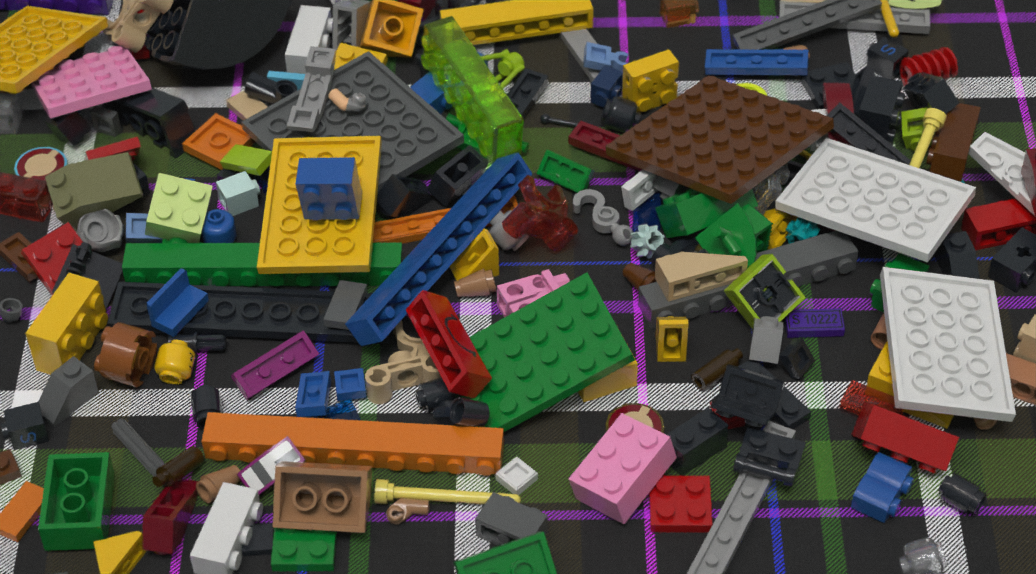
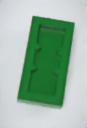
[536,149,595,193]

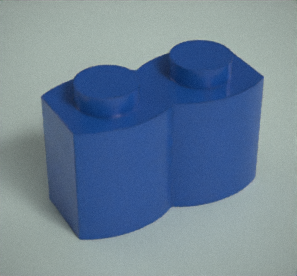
[851,452,914,523]

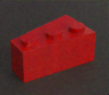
[852,402,959,474]

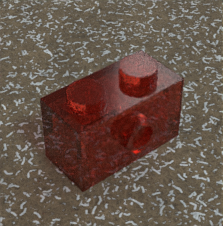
[0,172,53,222]

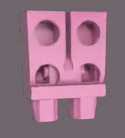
[497,269,570,318]

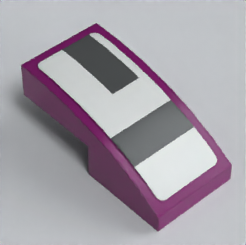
[237,436,305,496]

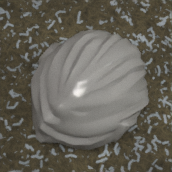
[77,209,124,252]

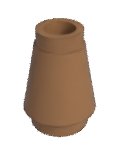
[454,269,497,297]
[196,465,241,503]

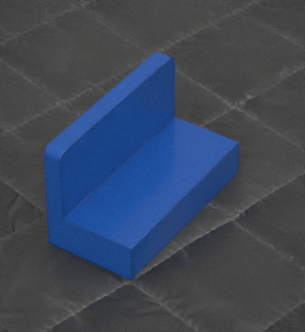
[147,268,209,337]

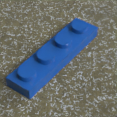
[705,49,809,75]

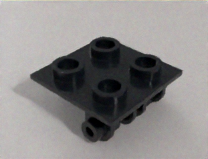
[52,242,123,309]

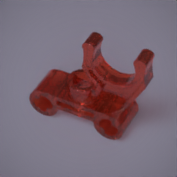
[502,175,578,252]

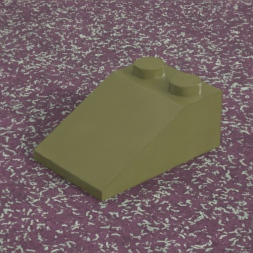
[45,152,143,232]

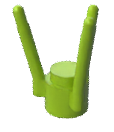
[475,49,525,96]

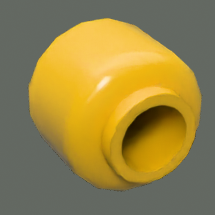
[154,340,195,385]

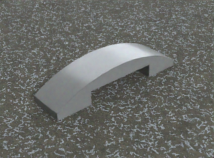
[287,46,336,132]

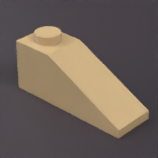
[655,252,748,302]

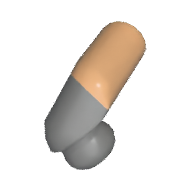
[328,89,366,111]

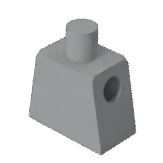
[333,0,370,49]

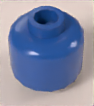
[201,209,236,243]

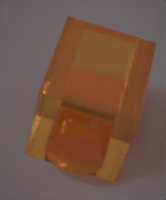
[660,0,699,28]

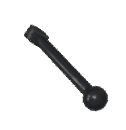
[540,114,593,127]

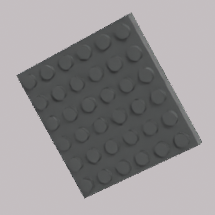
[241,51,464,194]

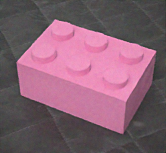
[569,413,677,524]

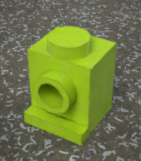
[901,107,933,151]

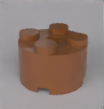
[94,322,157,387]

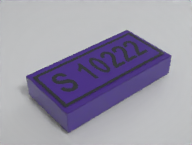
[784,308,845,338]

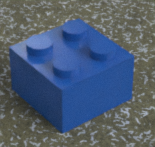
[295,157,362,220]

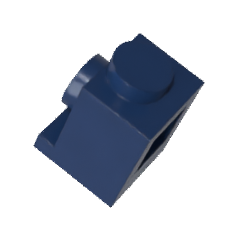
[590,65,623,107]

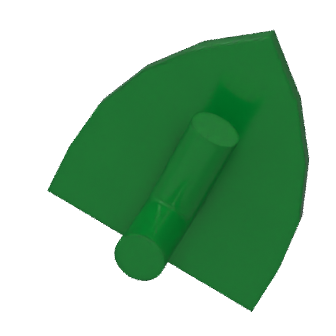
[695,203,757,268]

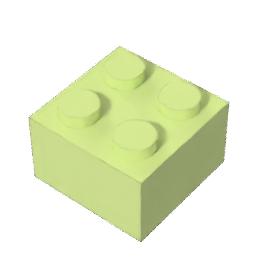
[145,173,213,243]

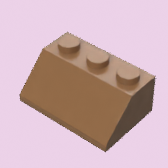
[273,461,372,533]

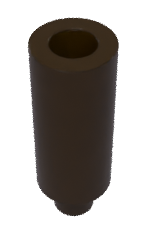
[691,348,743,391]
[152,446,204,487]

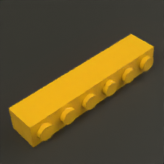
[440,0,593,46]

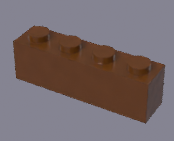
[926,103,981,182]

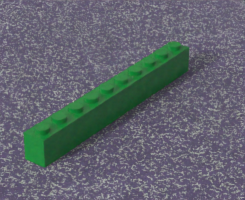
[122,242,403,286]

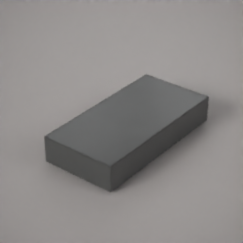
[323,280,368,330]

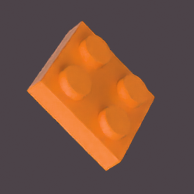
[182,113,255,170]

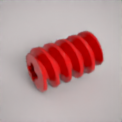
[900,47,958,86]

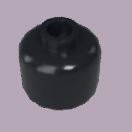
[601,96,641,133]

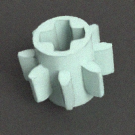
[630,224,665,258]

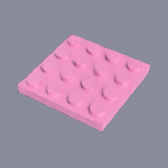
[30,46,152,118]

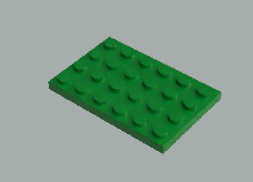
[460,272,635,432]

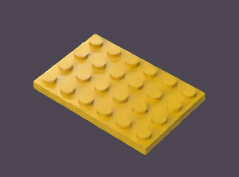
[0,6,108,94]
[257,136,382,274]

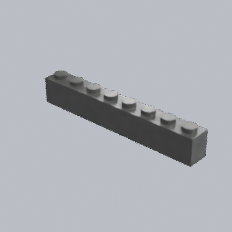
[638,230,858,329]

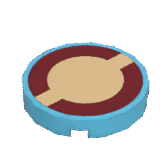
[14,147,68,190]

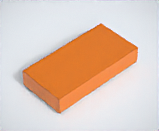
[0,481,44,542]

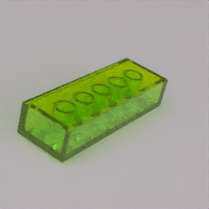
[421,16,524,164]

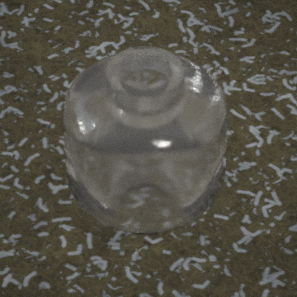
[899,537,948,574]

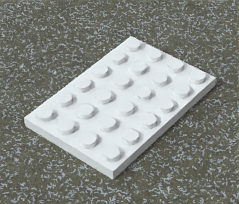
[775,138,976,262]
[880,267,1016,422]

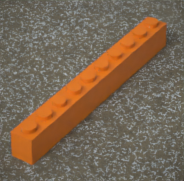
[202,412,504,476]

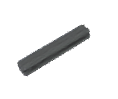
[111,418,165,477]

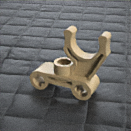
[103,0,174,53]
[365,320,441,404]

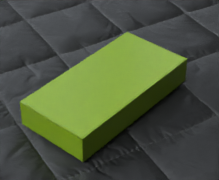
[220,144,272,176]

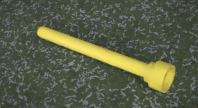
[909,108,947,169]
[374,479,521,504]

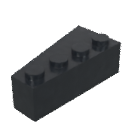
[101,87,195,159]

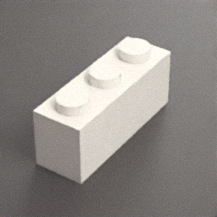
[285,5,333,74]
[190,482,263,574]

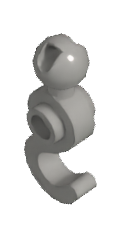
[573,189,633,246]

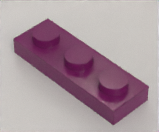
[231,330,319,400]

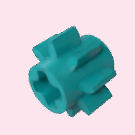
[786,217,820,244]

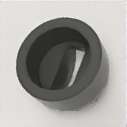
[0,298,23,323]

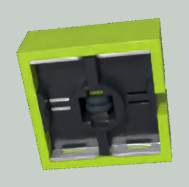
[724,254,806,329]

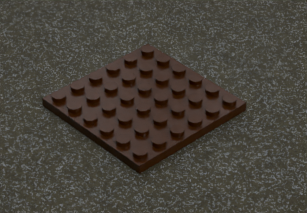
[605,75,834,204]

